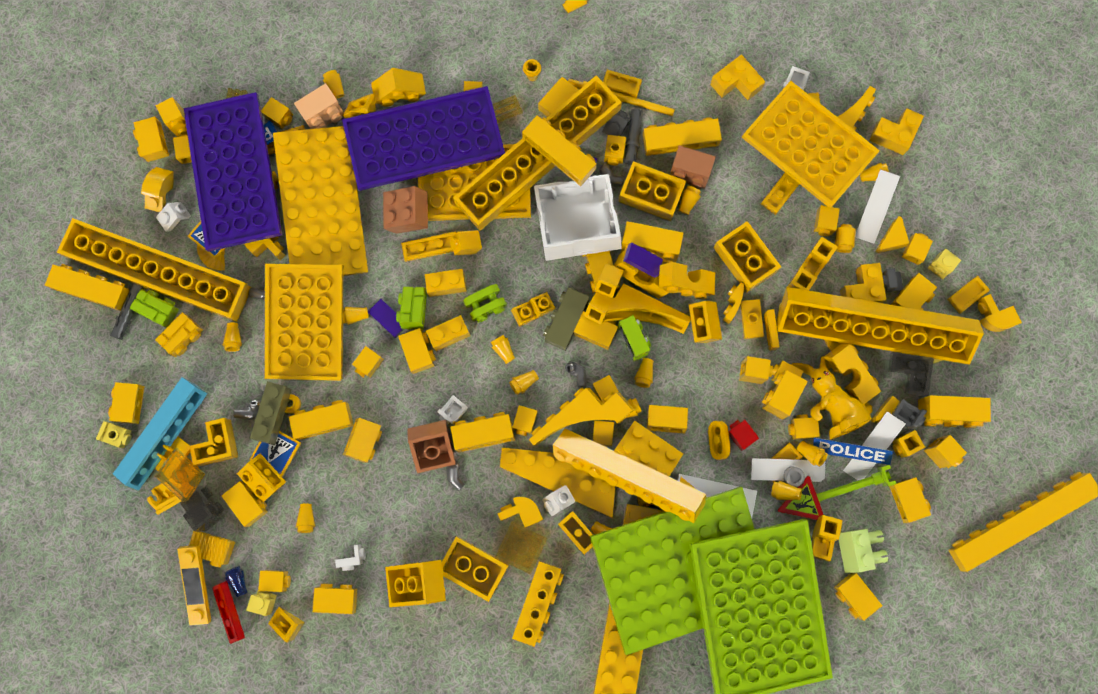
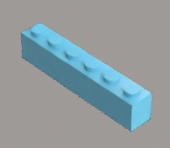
[113,377,207,491]

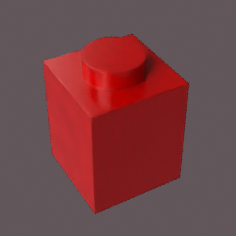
[728,420,759,451]

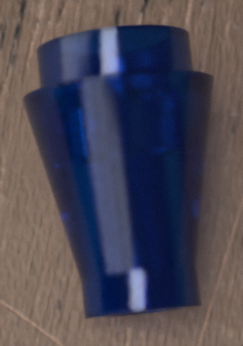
[224,566,248,597]

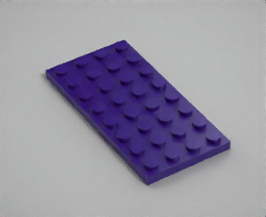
[342,86,505,191]
[183,92,282,252]

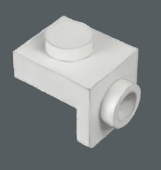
[783,66,810,90]
[156,202,191,232]
[437,395,468,426]
[542,485,575,516]
[335,544,366,571]

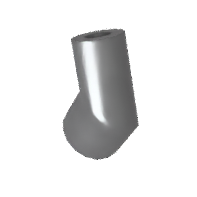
[599,163,623,186]
[249,287,265,300]
[565,362,587,387]
[233,400,260,419]
[446,461,466,491]

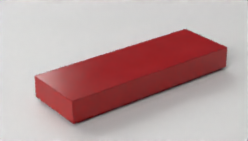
[212,581,245,644]

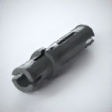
[624,108,643,165]
[110,283,144,340]

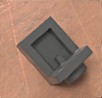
[602,110,631,136]
[882,268,903,293]
[892,399,927,429]

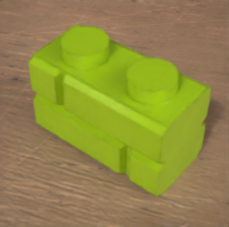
[396,287,427,330]
[130,289,179,328]

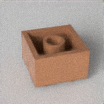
[670,146,716,190]
[383,186,428,234]
[407,420,456,473]

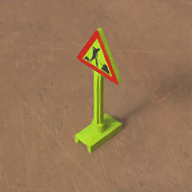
[778,465,897,520]

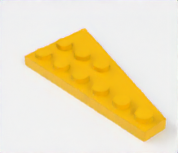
[500,448,615,518]

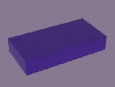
[623,243,663,278]
[368,299,404,338]

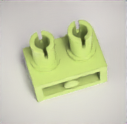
[839,529,888,573]

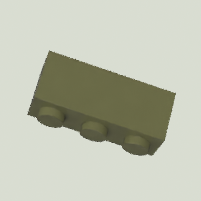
[543,287,589,351]
[250,381,291,445]

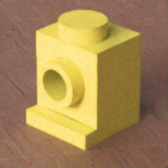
[928,249,961,280]
[96,421,132,448]
[246,591,277,616]

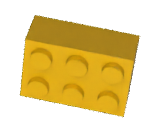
[619,161,686,221]
[620,221,684,264]
[713,221,781,293]
[918,395,991,428]
[450,412,515,453]
[614,420,683,476]
[442,536,509,602]
[385,560,446,607]

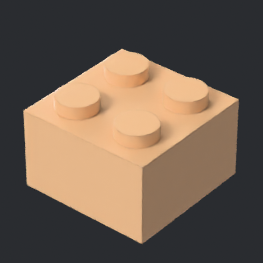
[294,83,344,129]

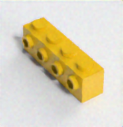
[522,115,596,186]
[643,117,722,156]
[44,264,130,311]
[512,561,564,647]

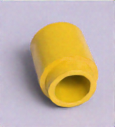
[835,224,856,253]

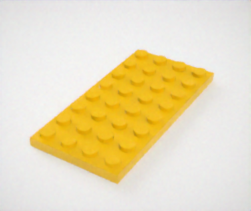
[273,126,368,276]

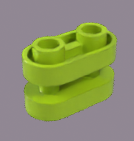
[463,284,507,323]

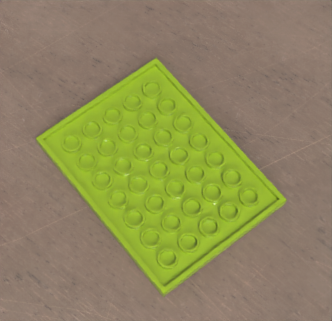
[590,487,755,655]
[689,519,833,694]

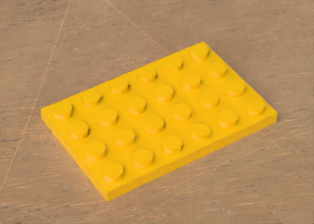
[741,81,880,208]
[418,144,531,221]
[265,264,344,381]

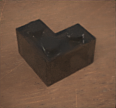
[888,352,934,397]
[180,485,226,531]

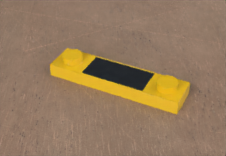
[177,545,211,625]

